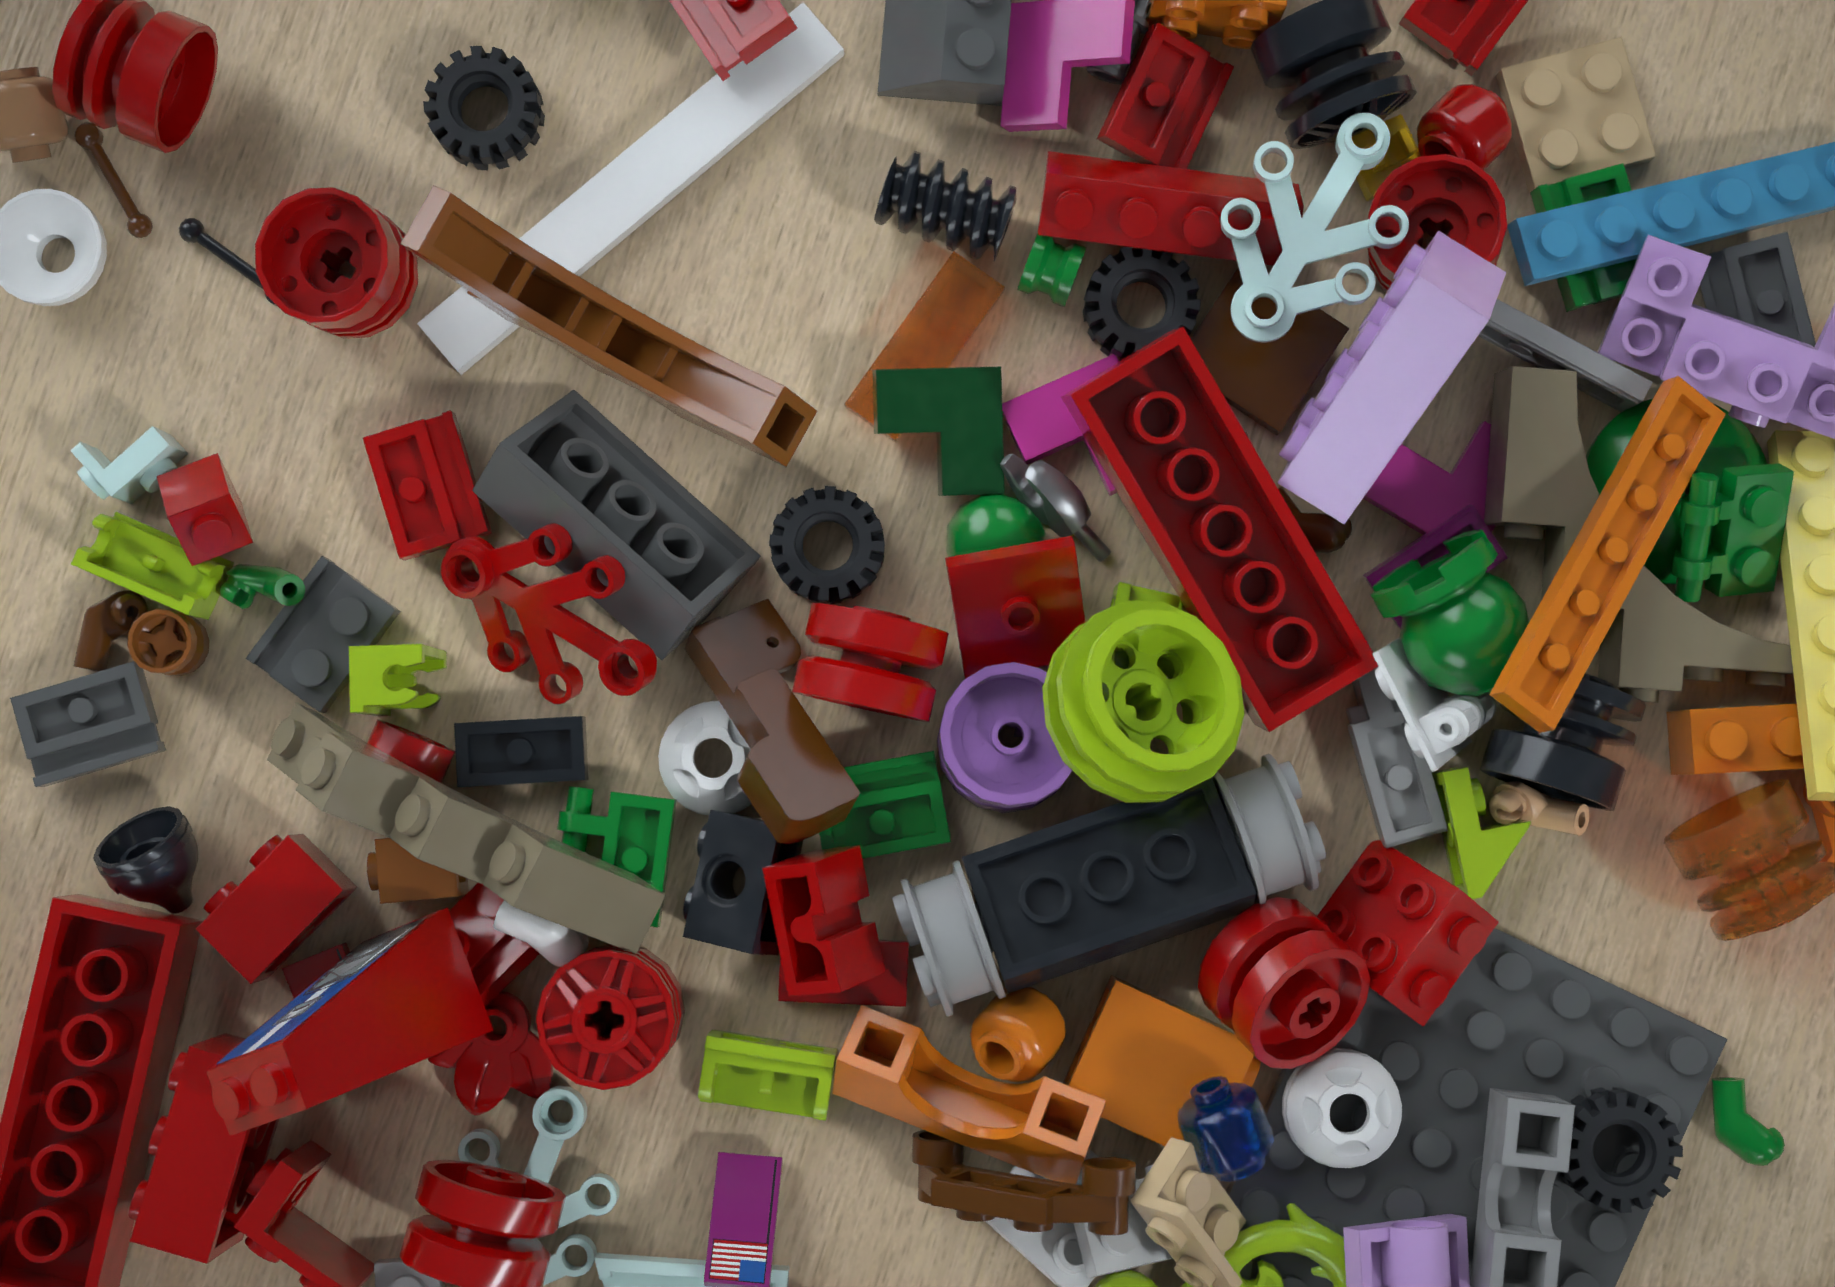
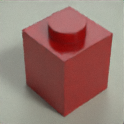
[157,453,254,566]

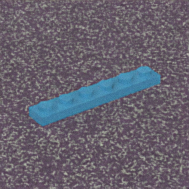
[1507,142,1835,286]

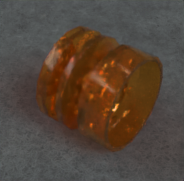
[1664,779,1835,941]

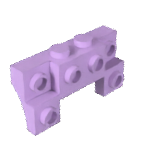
[1598,234,1835,439]

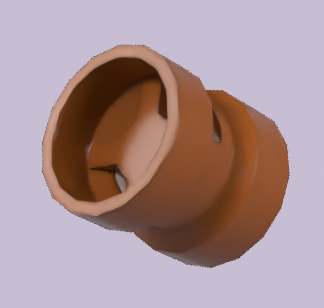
[127,609,210,676]

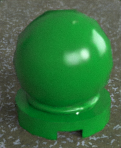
[1370,529,1530,696]

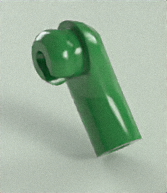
[219,564,305,609]
[1711,1077,1785,1166]

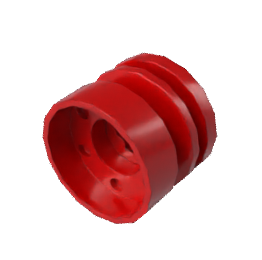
[52,0,218,153]
[1367,154,1508,293]
[255,187,418,339]
[536,945,685,1090]

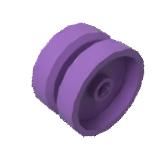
[936,662,1072,813]

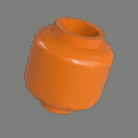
[970,987,1066,1083]

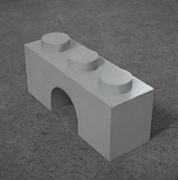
[1470,1088,1575,1287]

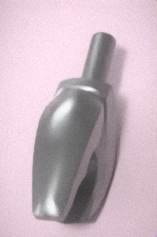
[1000,454,1111,562]

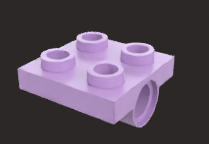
[1343,1214,1470,1287]

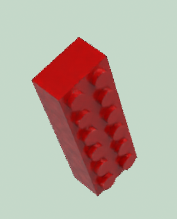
[1061,327,1378,732]
[0,894,203,1287]

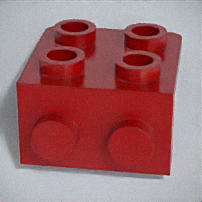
[1317,840,1499,1027]
[234,1140,374,1287]

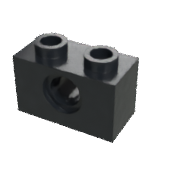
[683,810,803,955]

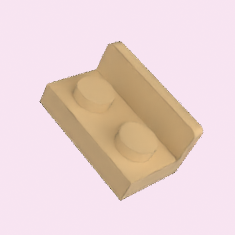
[1130,1137,1246,1287]

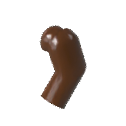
[1278,486,1352,554]
[73,590,148,671]

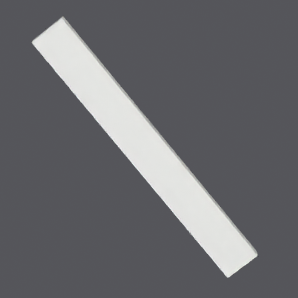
[417,2,844,375]

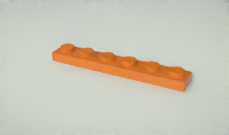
[1489,376,1726,733]

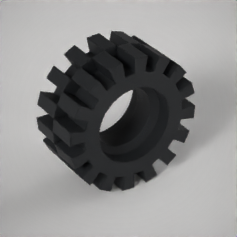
[423,46,545,171]
[1083,246,1201,361]
[769,486,885,604]
[1559,1087,1683,1213]

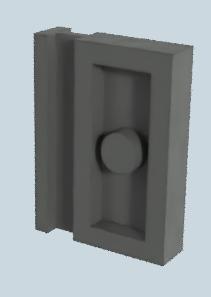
[1700,231,1816,347]
[246,556,401,713]
[10,661,166,787]

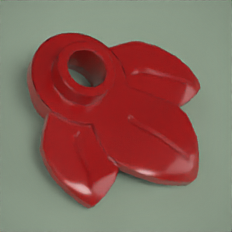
[428,991,553,1116]

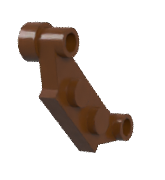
[912,1130,1136,1235]

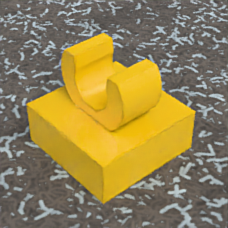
[1352,114,1420,201]

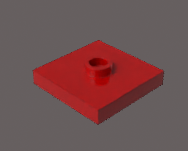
[945,536,1085,679]

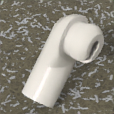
[494,901,589,967]

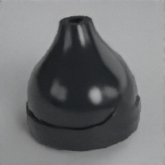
[93,806,198,914]

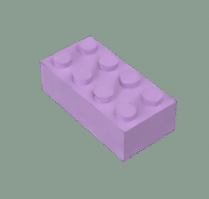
[1278,231,1506,524]

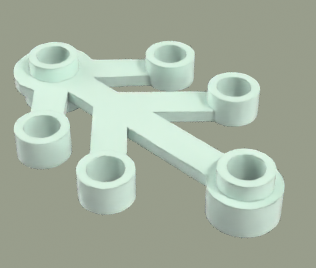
[1220,113,1409,343]
[458,1086,620,1286]

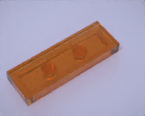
[844,251,1005,443]

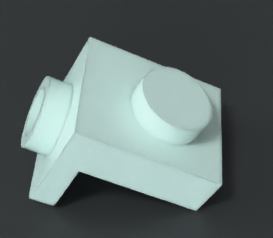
[71,426,188,504]

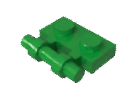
[1671,463,1794,602]
[557,786,677,928]

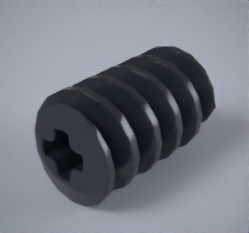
[874,151,1016,262]

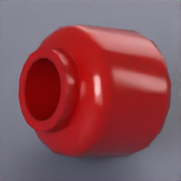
[1416,84,1512,170]

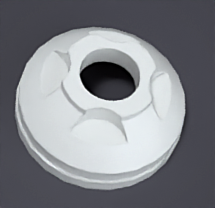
[0,189,107,306]
[658,701,752,816]
[1282,1048,1402,1168]

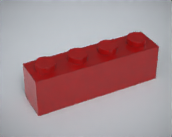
[1038,151,1304,266]

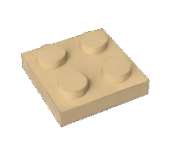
[1495,37,1656,194]

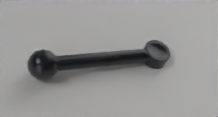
[179,218,277,306]

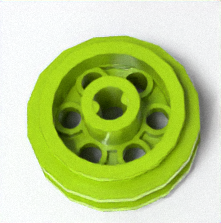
[1042,601,1245,803]

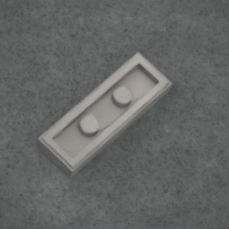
[1478,299,1653,412]

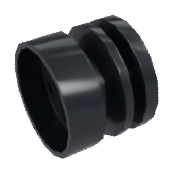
[1250,0,1417,149]
[1480,673,1646,811]

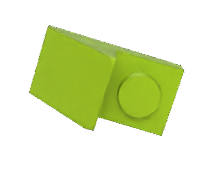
[1432,767,1531,899]

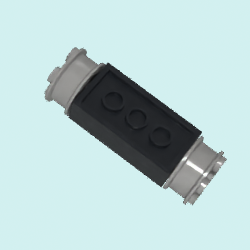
[892,754,1326,1017]

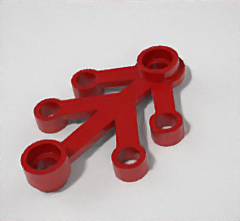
[441,523,657,705]

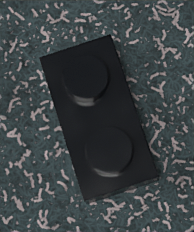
[454,716,589,787]

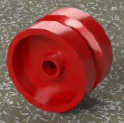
[792,603,949,722]
[1198,897,1371,1069]
[399,1160,566,1287]

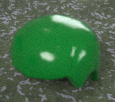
[946,494,1046,557]

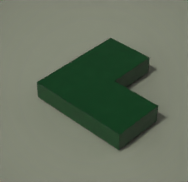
[872,366,1005,496]

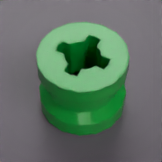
[1017,233,1087,307]

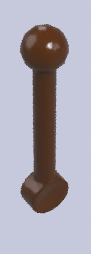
[75,123,153,238]

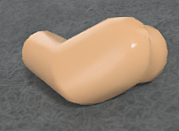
[1489,781,1589,836]

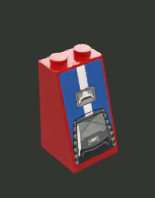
[206,907,493,1136]

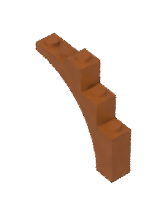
[401,185,817,467]

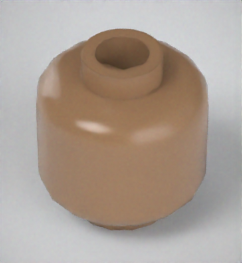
[0,67,68,163]

